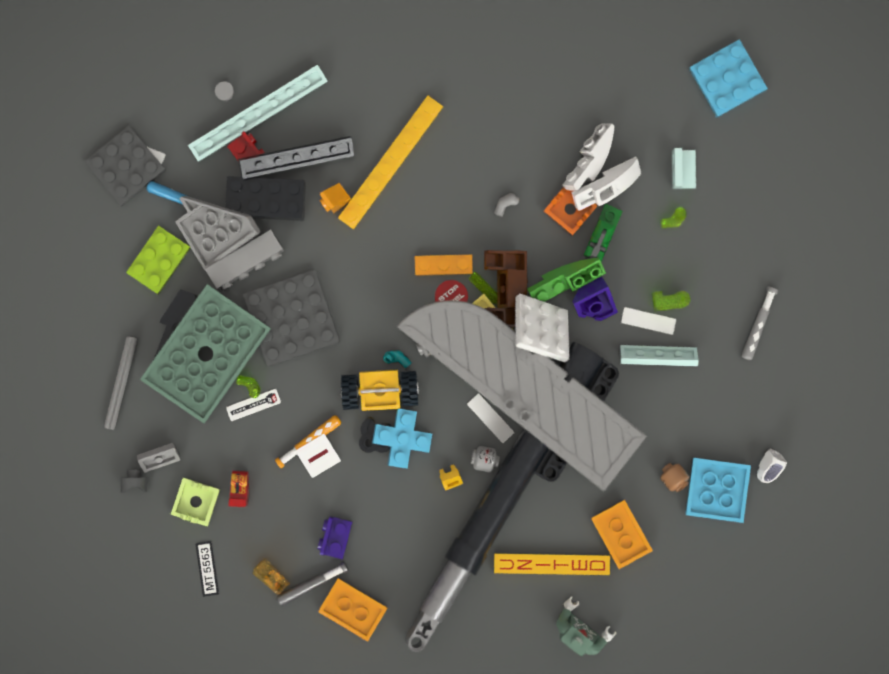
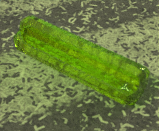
[469,272,497,304]

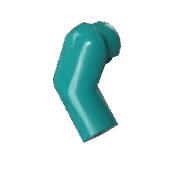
[383,350,412,369]

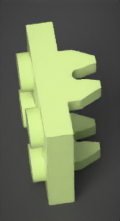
[171,478,220,526]

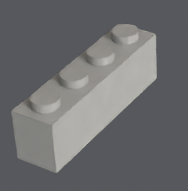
[205,230,284,291]

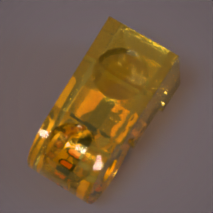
[252,557,290,595]

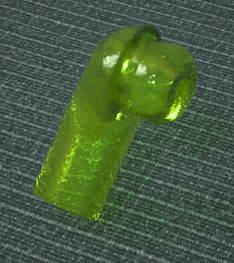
[661,207,686,228]
[236,375,261,398]

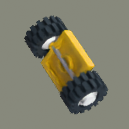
[341,369,419,411]

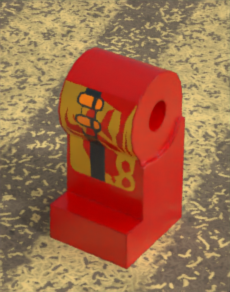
[228,470,249,507]

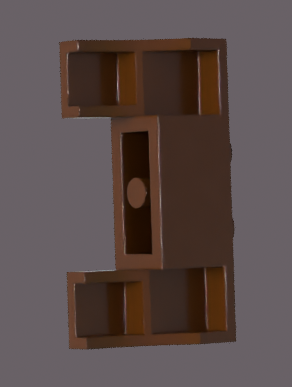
[484,250,528,328]

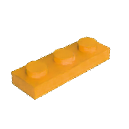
[415,255,473,276]

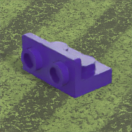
[317,516,353,559]

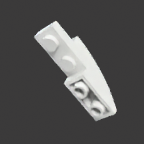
[562,123,614,191]
[571,157,641,211]

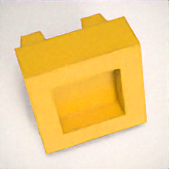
[439,464,463,491]

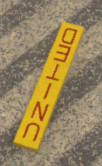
[494,553,610,575]

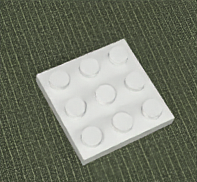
[515,293,569,362]

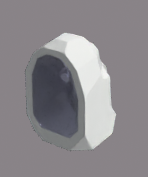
[757,448,787,483]

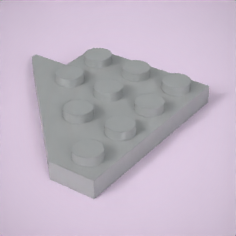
[175,196,261,271]

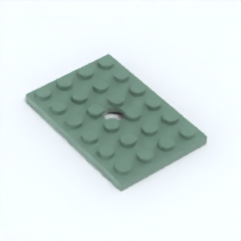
[140,284,271,423]

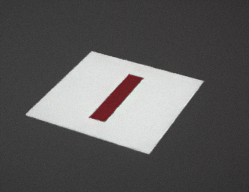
[296,434,341,478]

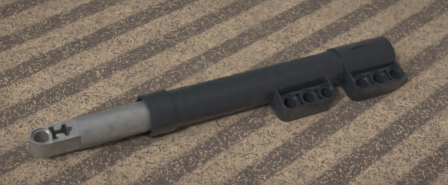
[405,341,619,652]

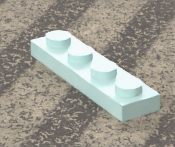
[620,345,699,366]

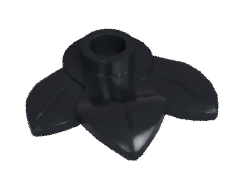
[359,417,391,453]

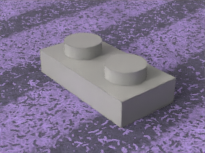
[137,443,180,473]

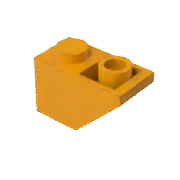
[319,183,351,214]

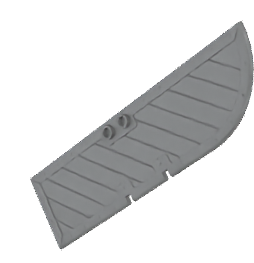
[397,300,646,491]

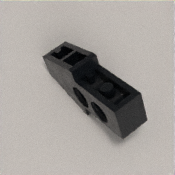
[153,289,198,360]

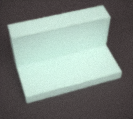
[672,148,696,189]

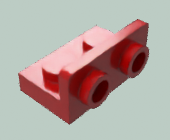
[227,131,265,162]

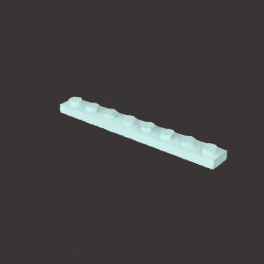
[188,65,328,162]

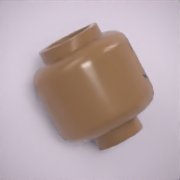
[661,463,689,493]

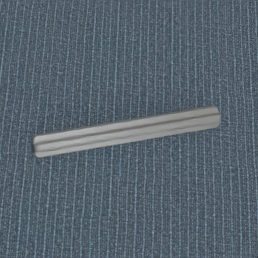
[104,336,137,430]

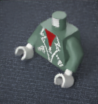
[556,597,616,656]

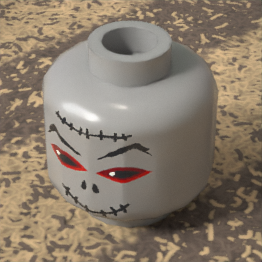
[470,445,500,472]

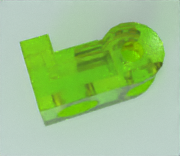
[652,291,691,312]

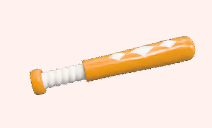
[275,415,341,468]

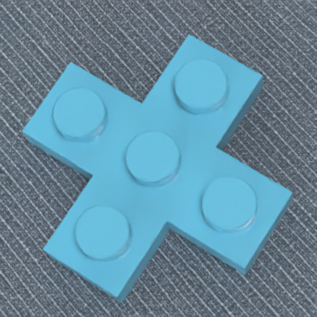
[372,408,432,469]

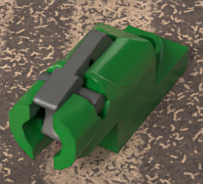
[584,204,623,262]

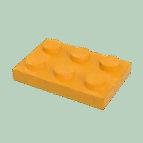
[591,500,653,569]
[318,578,388,642]

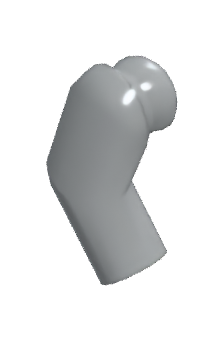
[494,193,519,217]

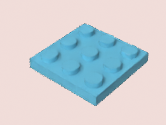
[689,39,768,117]
[685,458,751,523]

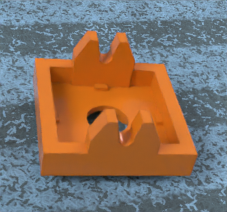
[543,187,597,236]

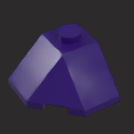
[572,276,618,321]

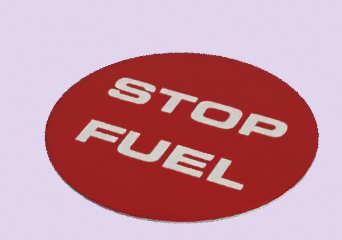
[435,280,468,302]

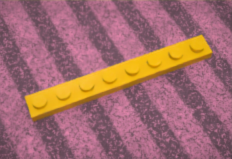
[338,96,443,230]

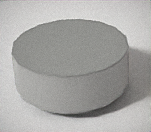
[215,81,234,101]

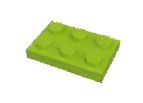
[126,225,191,295]

